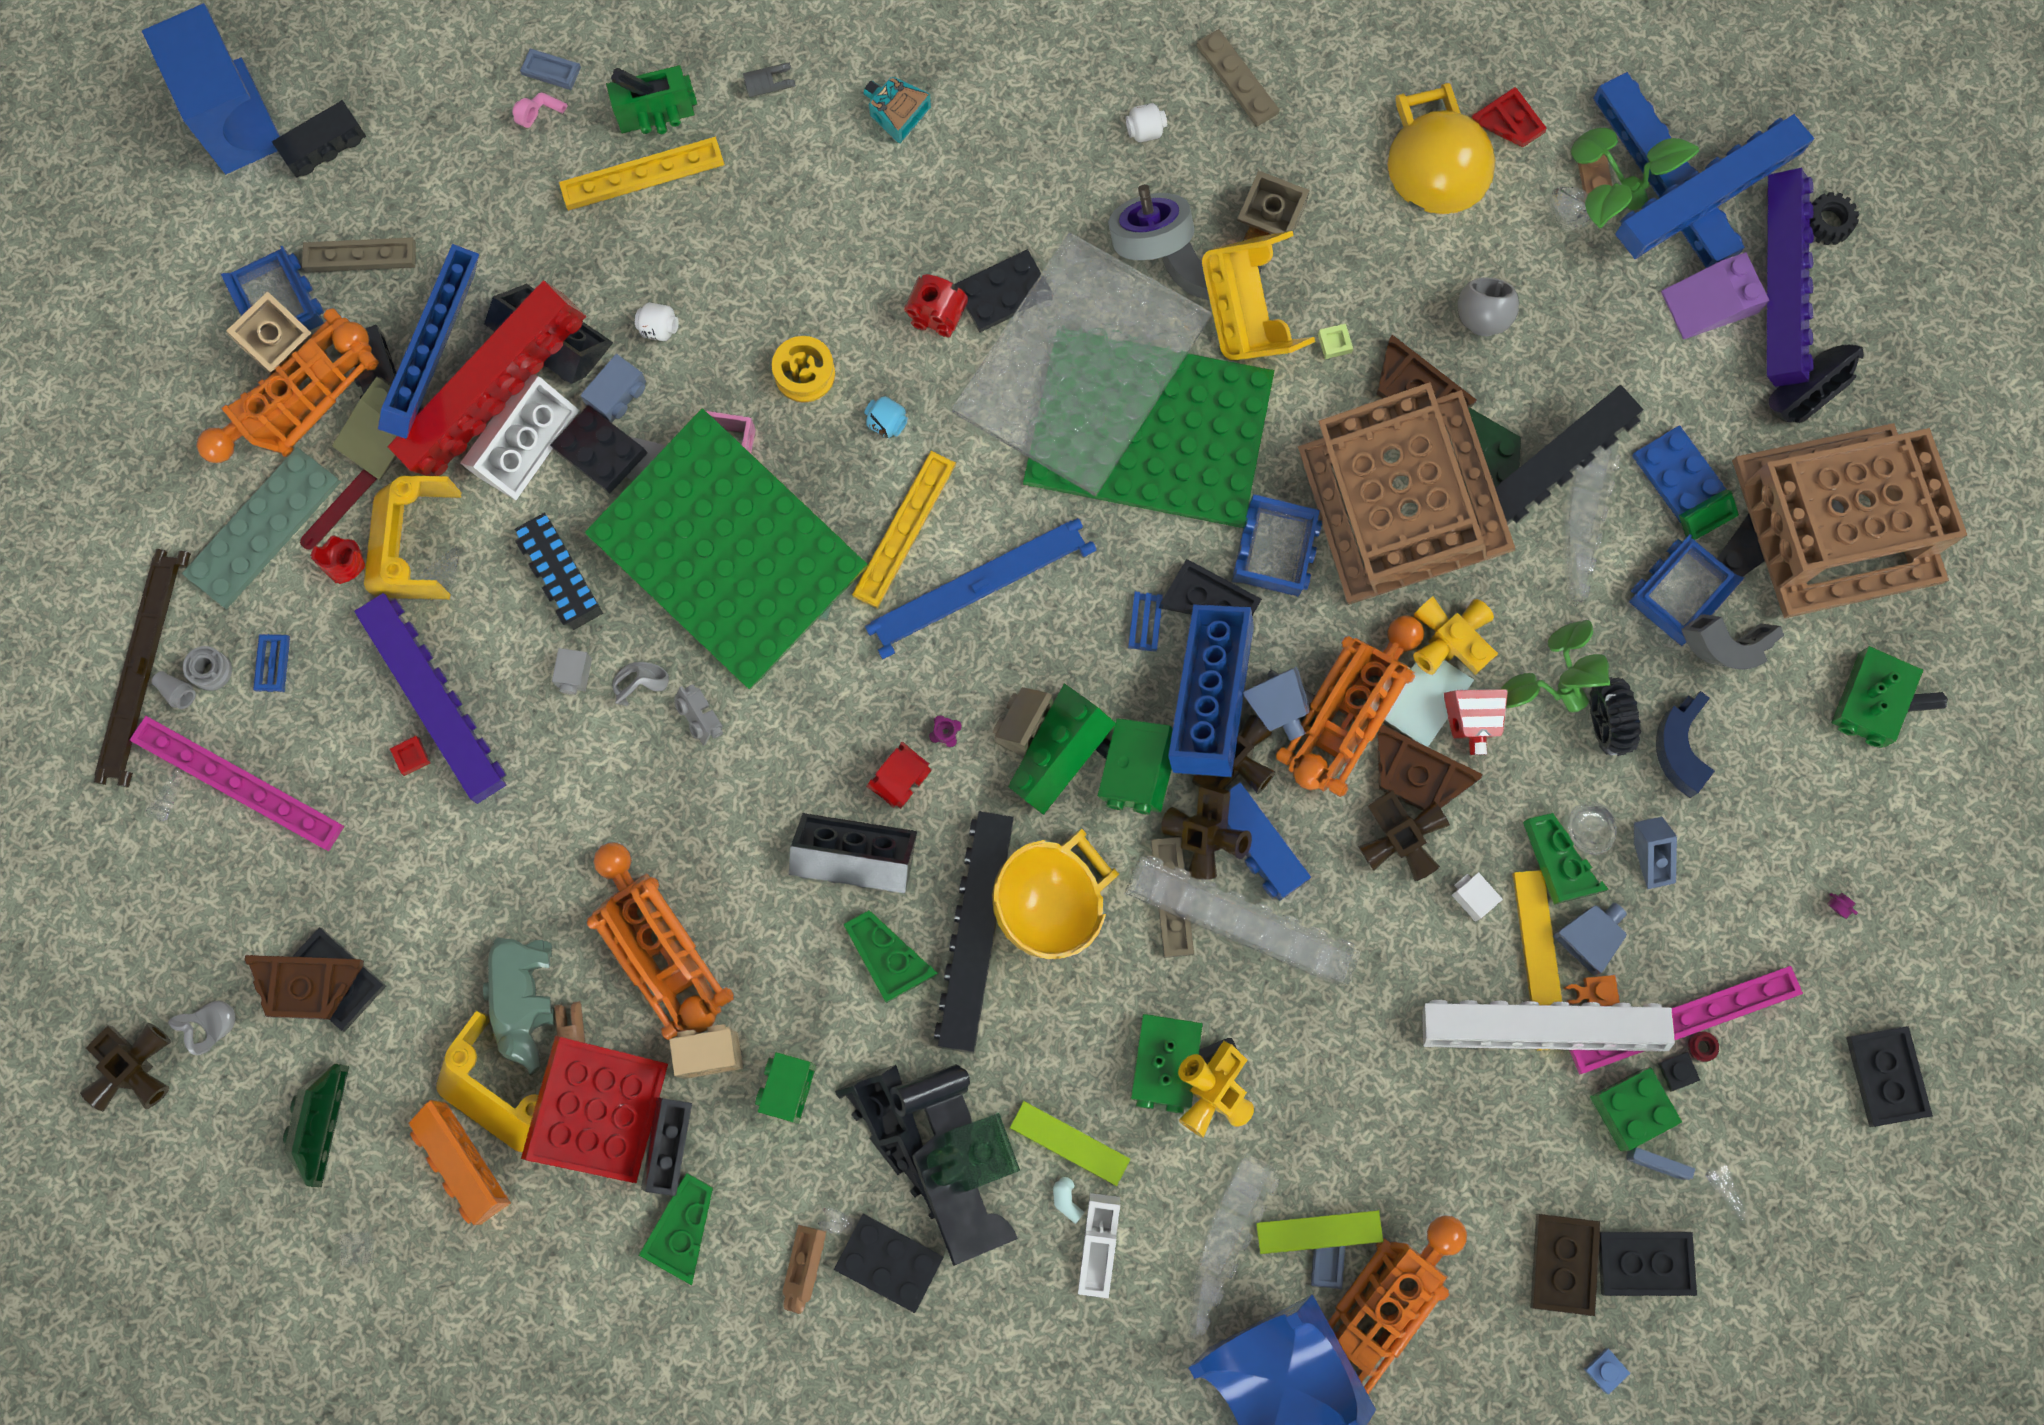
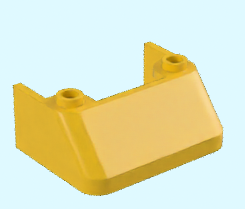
[1202,231,1315,360]
[364,476,462,600]
[436,1011,538,1152]

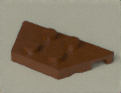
[1376,335,1477,408]
[1377,725,1483,811]
[245,955,364,1020]

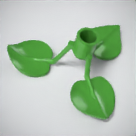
[1571,128,1700,228]
[1501,620,1610,712]

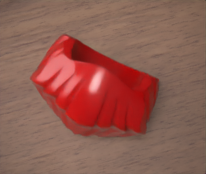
[310,535,365,584]

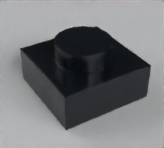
[1658,1052,1700,1092]

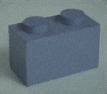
[580,354,646,423]

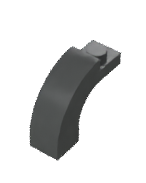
[1162,241,1262,300]
[1681,614,1784,669]

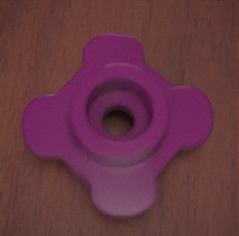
[929,715,962,748]
[1827,892,1858,919]

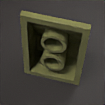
[332,377,423,480]

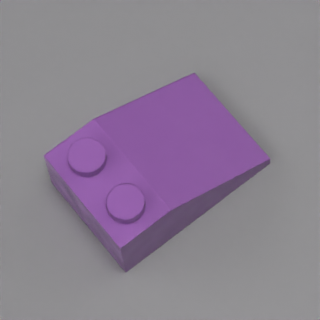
[1661,252,1769,340]

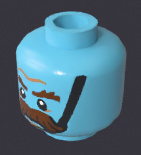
[864,396,908,438]

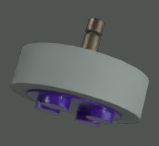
[1108,184,1194,260]

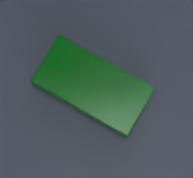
[1679,489,1739,540]

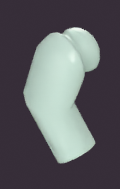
[1053,1177,1084,1224]

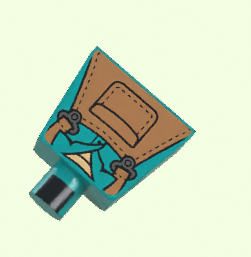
[863,77,931,144]

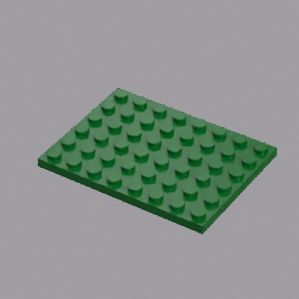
[1023,328,1275,528]
[584,408,869,690]

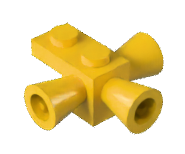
[1413,596,1498,675]
[1178,1041,1254,1138]

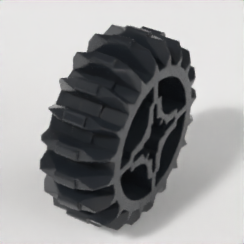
[1589,677,1641,756]

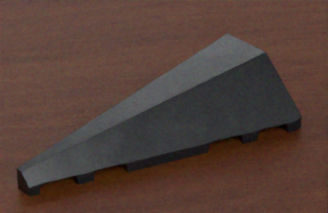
[835,1065,935,1219]

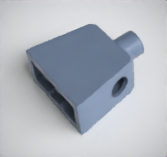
[1243,666,1310,741]
[1553,903,1627,976]

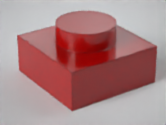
[390,736,431,776]

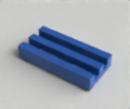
[1128,591,1163,652]
[253,634,290,692]

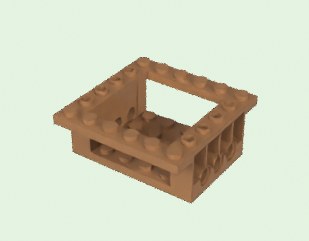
[1298,382,1516,605]
[1732,423,1967,619]

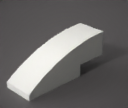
[1078,1193,1120,1298]

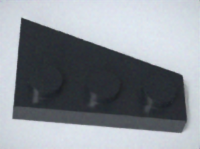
[1717,513,1765,577]
[1159,559,1262,617]

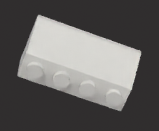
[460,375,580,500]

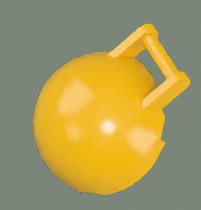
[1387,83,1496,214]
[992,828,1119,959]

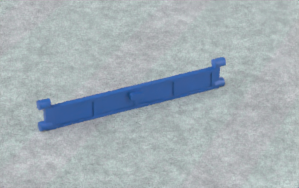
[865,518,1097,660]

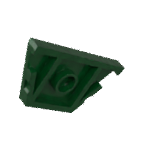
[1461,408,1521,504]

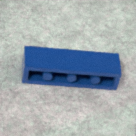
[1227,782,1311,901]

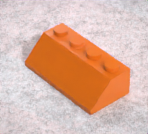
[408,1100,511,1225]

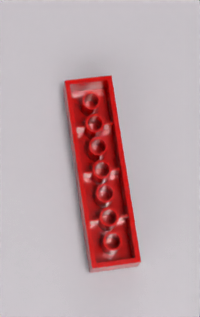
[387,280,587,476]

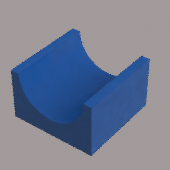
[142,3,280,175]

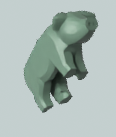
[483,937,555,1076]

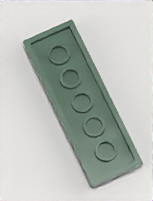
[182,447,341,610]

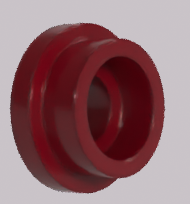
[1688,1032,1719,1062]

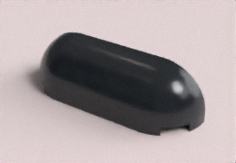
[1769,344,1864,423]

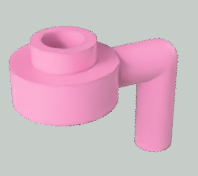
[512,93,568,128]

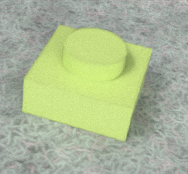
[1318,324,1353,359]

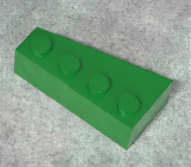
[1008,683,1116,815]

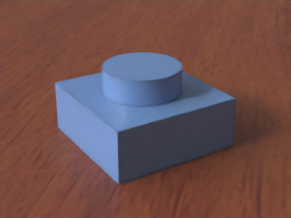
[1584,1348,1631,1395]

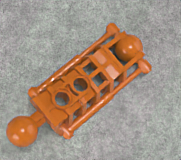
[196,308,379,463]
[1276,615,1424,797]
[587,842,734,1040]
[1328,1216,1467,1394]

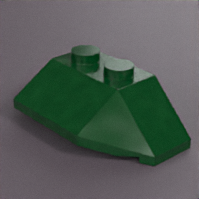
[283,1064,349,1187]

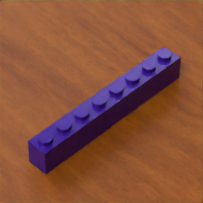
[1767,167,1814,387]
[354,593,507,804]

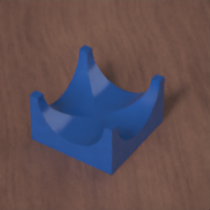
[1189,1294,1376,1425]

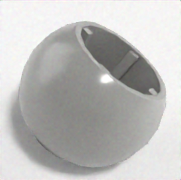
[1457,277,1519,336]

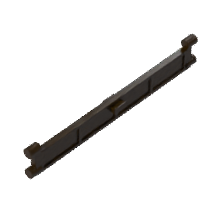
[94,549,191,788]

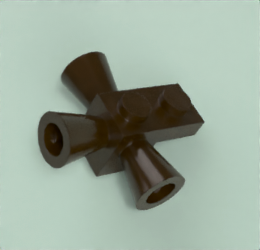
[1192,715,1276,794]
[1161,784,1252,880]
[1358,790,1450,881]
[80,1023,171,1112]

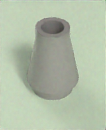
[152,671,196,709]

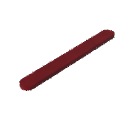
[300,469,377,550]

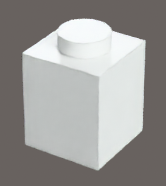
[1452,872,1503,922]

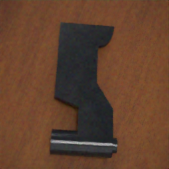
[890,1064,1018,1266]

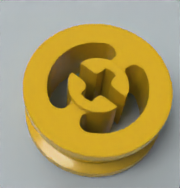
[772,336,835,402]

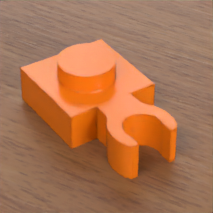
[1564,975,1620,1006]

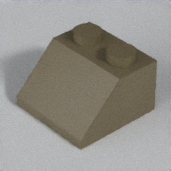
[1237,170,1310,241]
[993,687,1053,758]

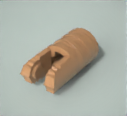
[554,1001,585,1043]

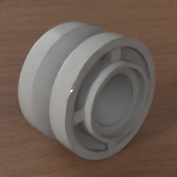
[183,646,232,691]

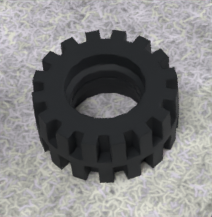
[1809,192,1859,245]

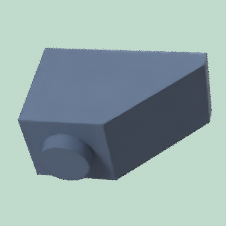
[1634,816,1677,889]

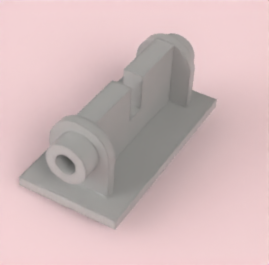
[674,685,723,746]

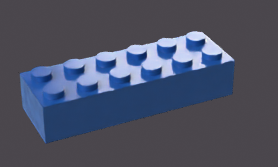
[1168,604,1254,777]

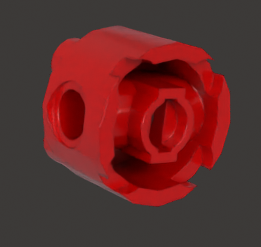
[904,274,968,338]
[866,741,932,809]

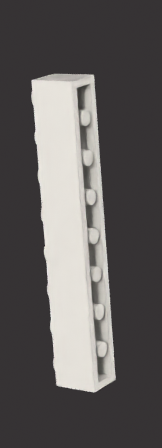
[1422,1000,1675,1051]

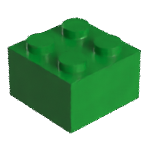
[755,1052,816,1124]
[1590,1067,1682,1151]

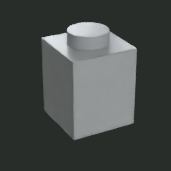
[552,648,592,695]

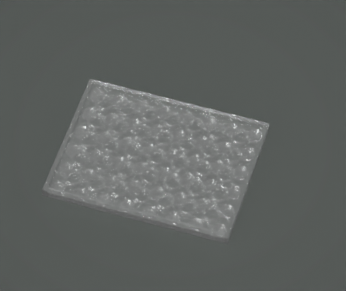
[952,232,1212,496]

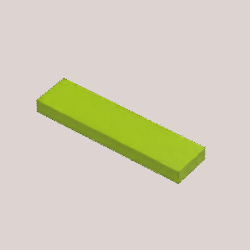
[1010,1101,1131,1186]
[1256,1210,1384,1254]

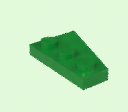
[1523,813,1609,905]
[843,910,938,1003]
[638,1172,713,1286]

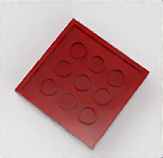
[521,1036,668,1183]

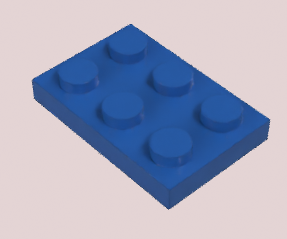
[1632,425,1726,523]

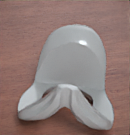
[612,662,669,706]
[168,1001,236,1055]

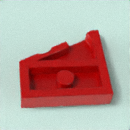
[1471,87,1547,147]

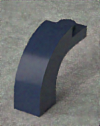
[1656,691,1715,798]

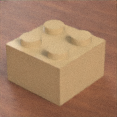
[226,291,311,375]
[669,1024,743,1079]

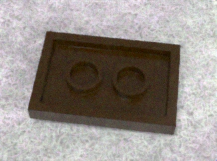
[1530,1214,1600,1316]

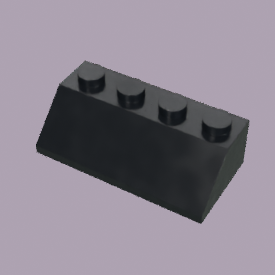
[484,283,613,384]
[789,813,917,893]

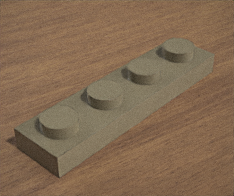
[1196,29,1280,127]
[302,237,416,272]
[1151,837,1194,958]

